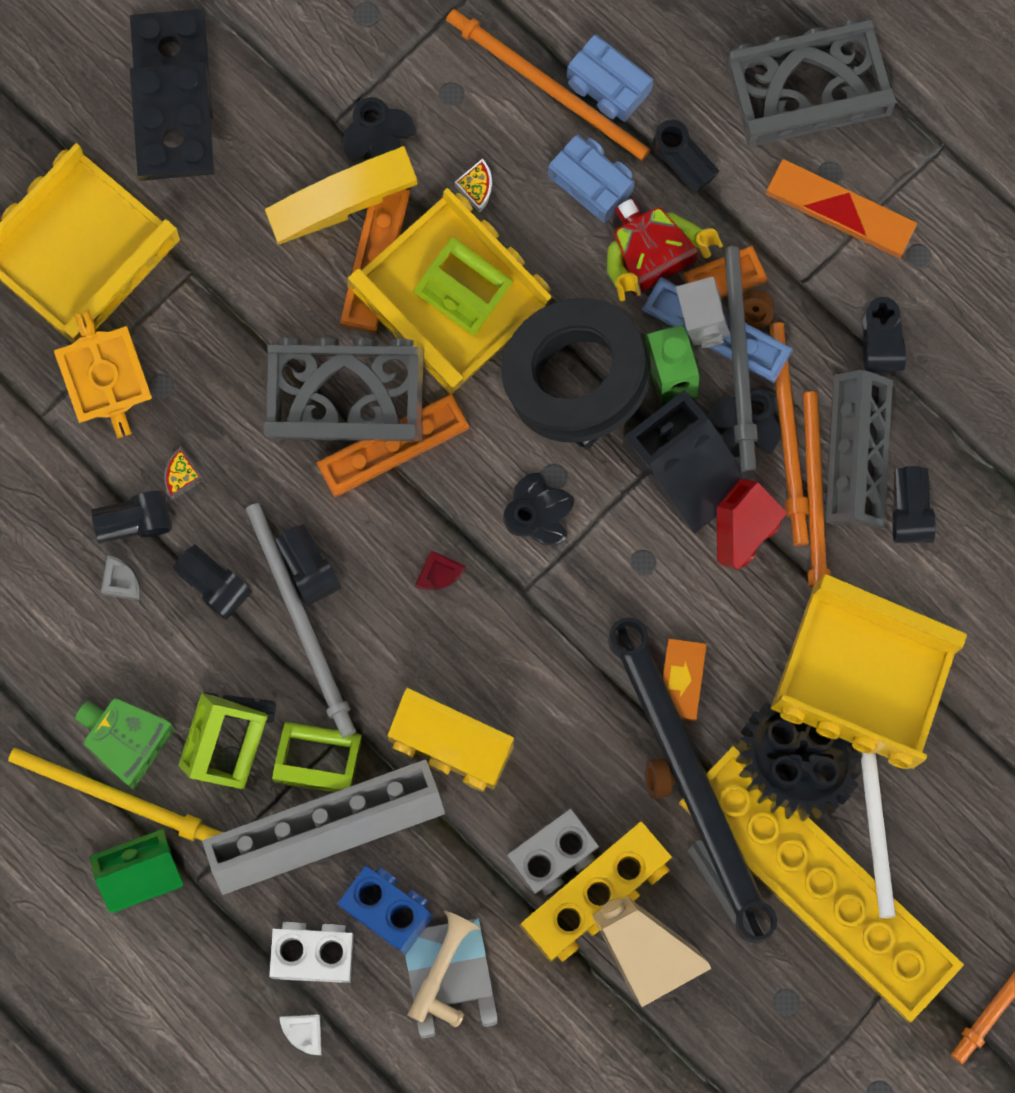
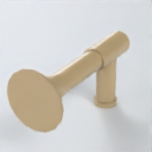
[407,911,481,1027]

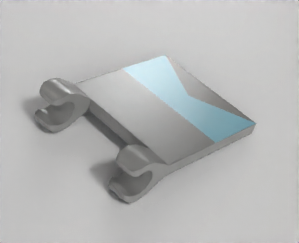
[405,918,498,1039]

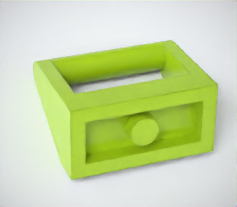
[413,237,514,336]
[178,693,268,789]
[272,722,362,793]

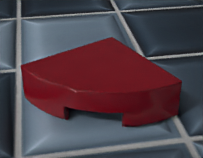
[415,550,466,590]

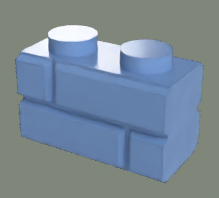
[567,34,654,122]
[548,134,635,223]

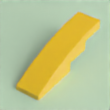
[265,146,418,245]

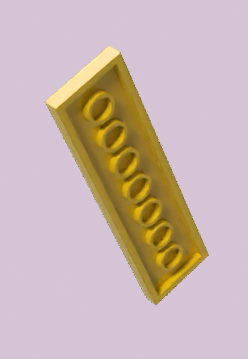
[679,746,964,1023]

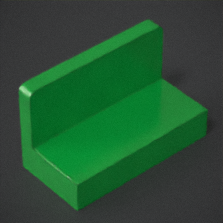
[89,829,183,913]

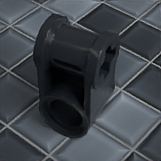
[862,297,906,372]

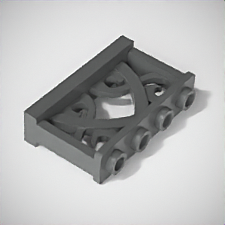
[726,19,896,147]
[264,338,424,442]

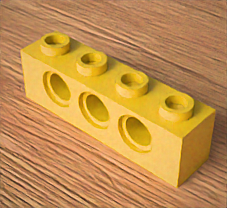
[520,821,672,963]

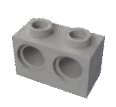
[676,277,731,348]
[507,809,599,897]

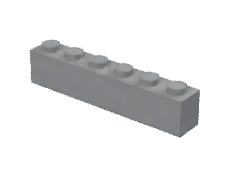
[202,759,445,895]

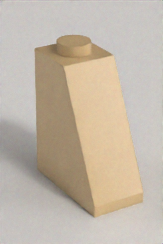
[592,896,711,1007]

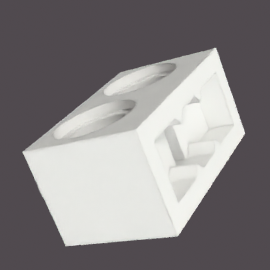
[269,922,354,983]

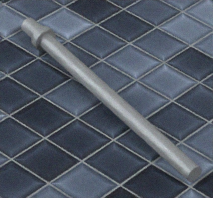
[246,503,356,738]

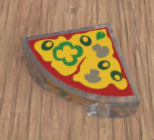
[164,447,203,501]

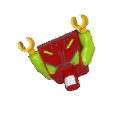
[606,199,723,301]

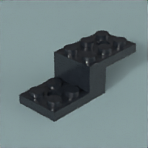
[130,9,215,181]

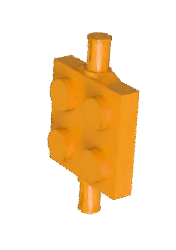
[54,310,152,438]

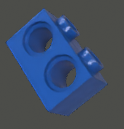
[338,866,433,955]

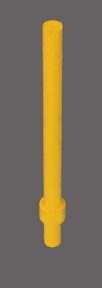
[8,747,223,841]

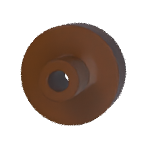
[743,289,775,329]
[645,758,677,799]

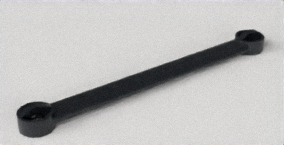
[608,617,777,944]

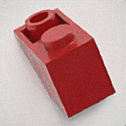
[717,479,787,570]

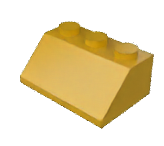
[387,688,514,792]

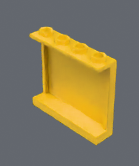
[0,143,180,343]
[347,188,552,394]
[771,574,967,769]

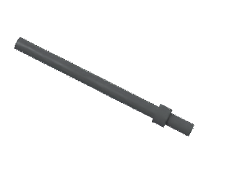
[724,246,758,473]

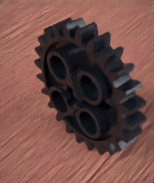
[736,703,862,821]

